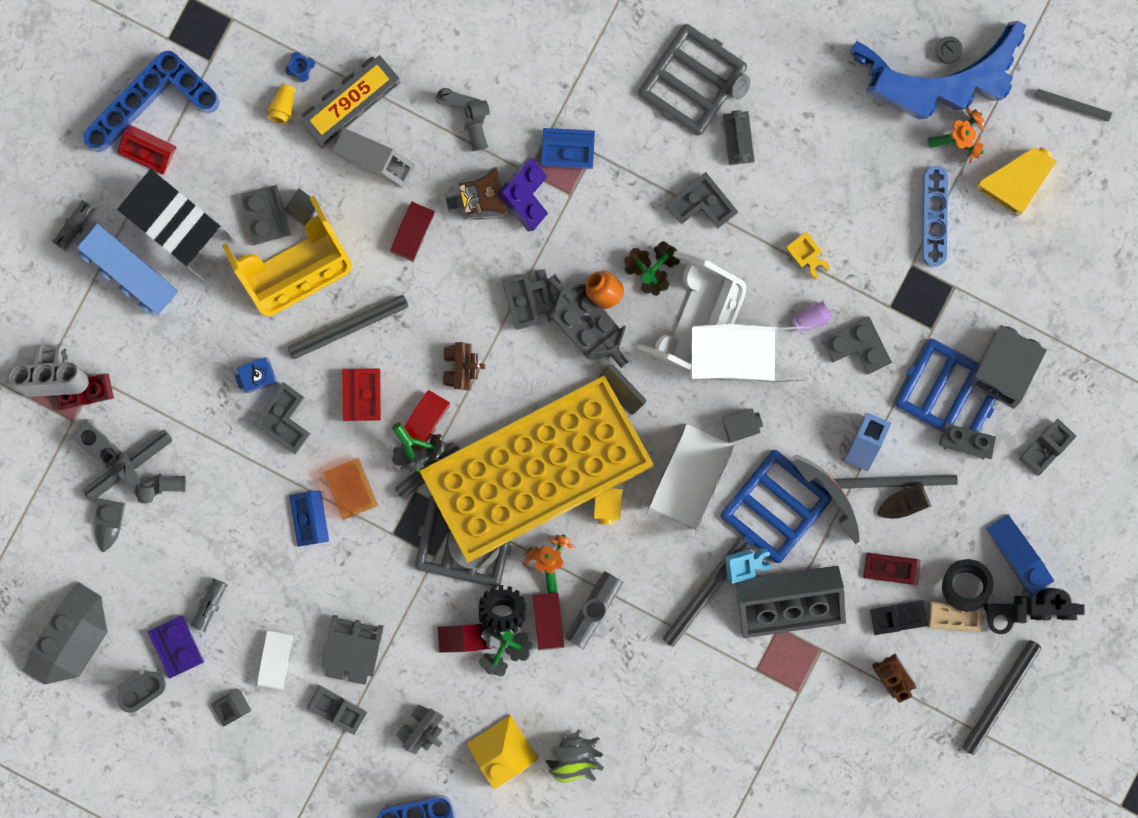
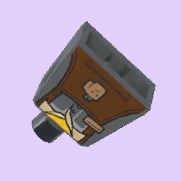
[446,167,509,220]

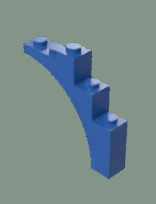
[865,21,1027,120]

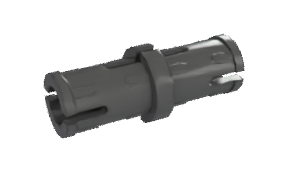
[52,200,96,251]
[190,578,228,632]

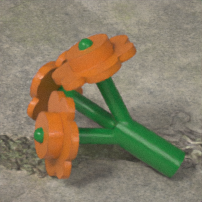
[928,106,984,163]
[522,534,576,593]

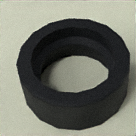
[941,559,994,612]

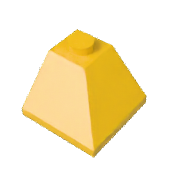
[466,715,539,790]

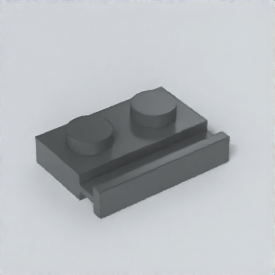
[241,185,291,246]

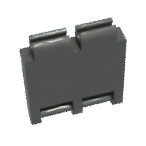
[321,615,384,685]

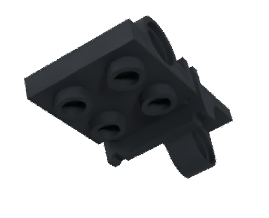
[984,588,1085,634]

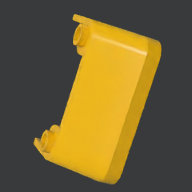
[222,195,352,316]

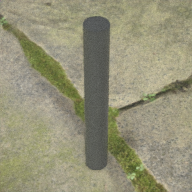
[1034,89,1112,122]

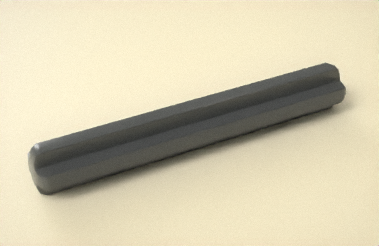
[83,430,172,501]

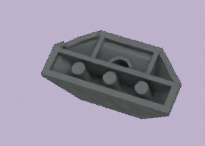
[23,582,108,685]

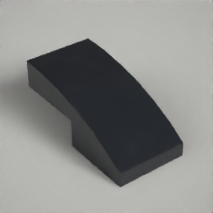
[870,600,928,635]

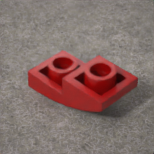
[404,390,450,450]

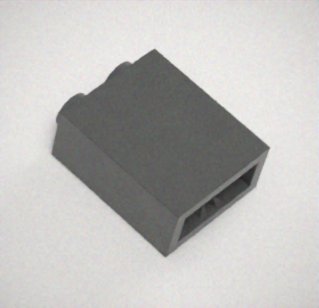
[968,325,1047,409]

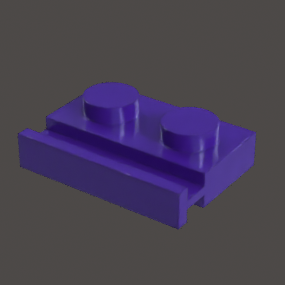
[147,615,205,679]

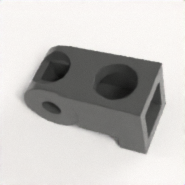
[71,419,121,468]

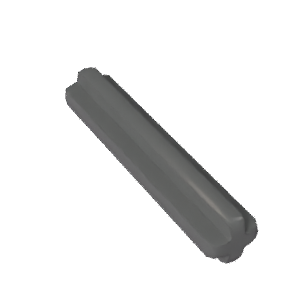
[395,442,461,499]

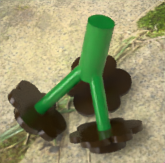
[624,241,681,296]

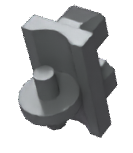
[397,705,444,754]

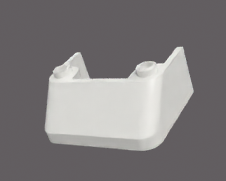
[637,251,746,372]

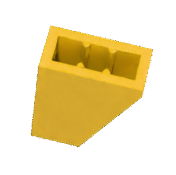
[975,147,1056,216]

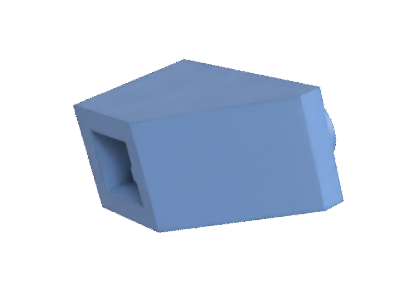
[844,412,891,472]

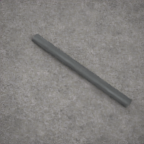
[834,475,958,489]

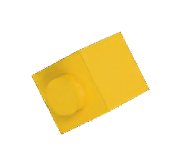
[594,488,622,525]

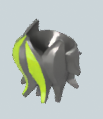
[545,730,604,783]

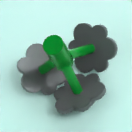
[392,422,445,472]
[479,627,533,677]

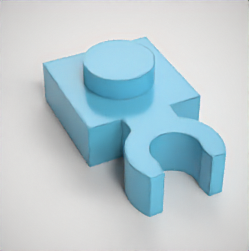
[725,548,771,584]

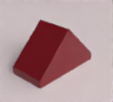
[438,623,491,653]

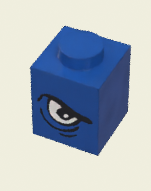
[235,357,278,394]

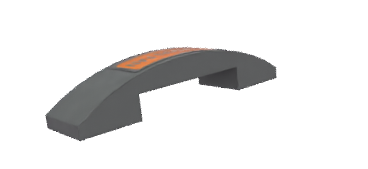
[792,455,860,544]

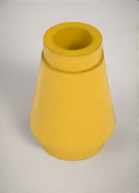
[267,84,295,124]

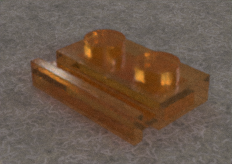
[323,458,379,520]

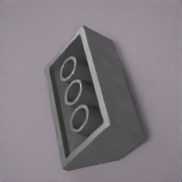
[736,565,846,638]

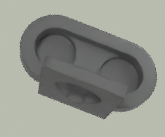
[117,671,166,713]

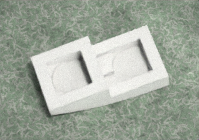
[257,631,293,690]

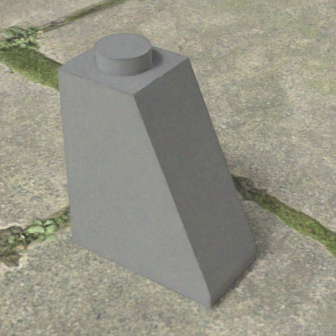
[332,128,415,188]

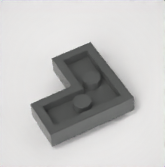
[665,172,738,229]
[822,316,892,374]
[253,382,311,455]

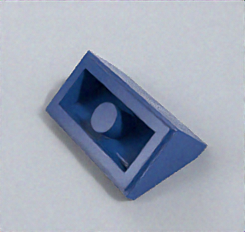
[289,491,329,547]

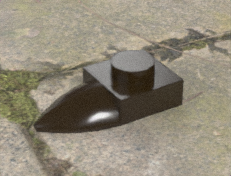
[877,482,931,519]

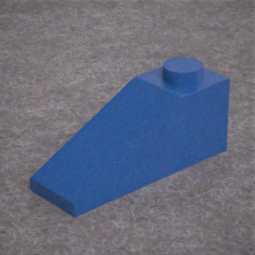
[986,514,1054,595]

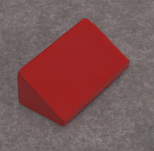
[117,125,177,175]

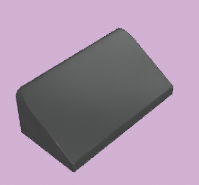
[598,364,646,415]

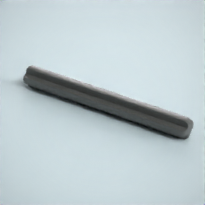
[288,295,409,359]
[663,538,750,647]
[963,640,1042,755]

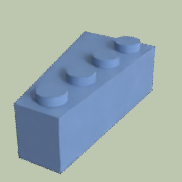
[76,221,178,315]

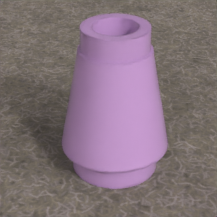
[792,300,833,333]

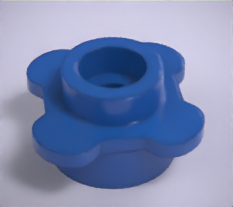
[285,52,315,82]

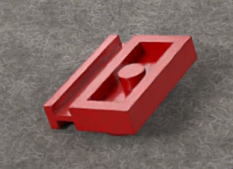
[342,368,381,421]

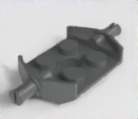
[547,274,629,368]

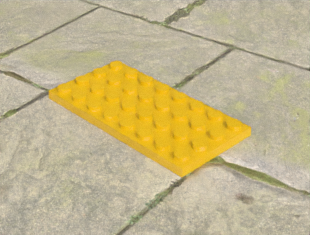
[420,375,654,563]

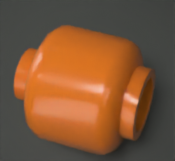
[585,270,624,309]

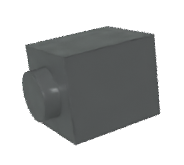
[722,408,763,443]

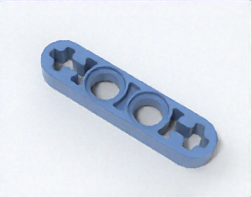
[922,166,948,268]

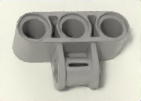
[9,343,89,397]

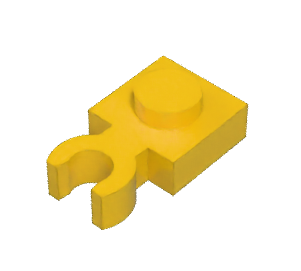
[785,231,830,280]

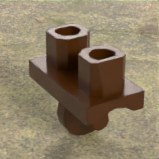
[443,342,486,390]
[872,653,917,703]

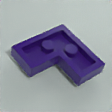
[497,158,548,232]

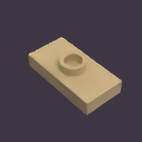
[928,602,983,632]

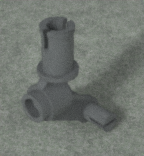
[435,88,490,152]
[116,452,186,503]

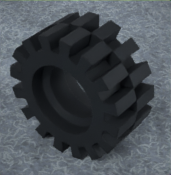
[479,585,526,636]

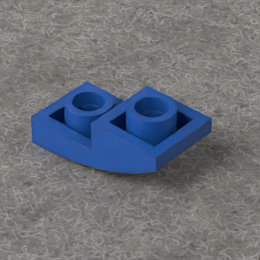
[849,40,890,76]

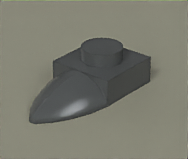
[94,498,126,552]

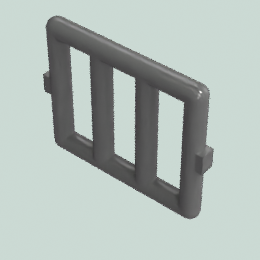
[638,24,747,135]
[415,495,512,587]

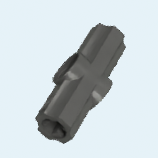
[564,570,624,650]

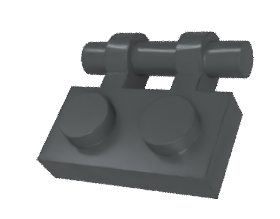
[502,269,554,330]

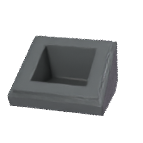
[284,188,321,226]
[211,689,251,727]

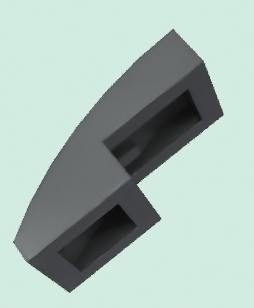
[1019,419,1077,476]
[307,685,367,735]

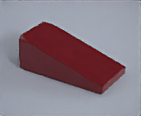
[863,552,921,585]

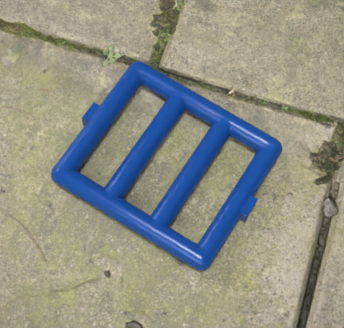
[895,338,996,432]
[720,450,833,563]

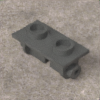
[723,110,755,166]
[939,423,996,460]

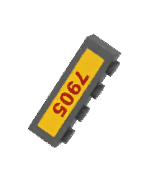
[300,55,401,148]

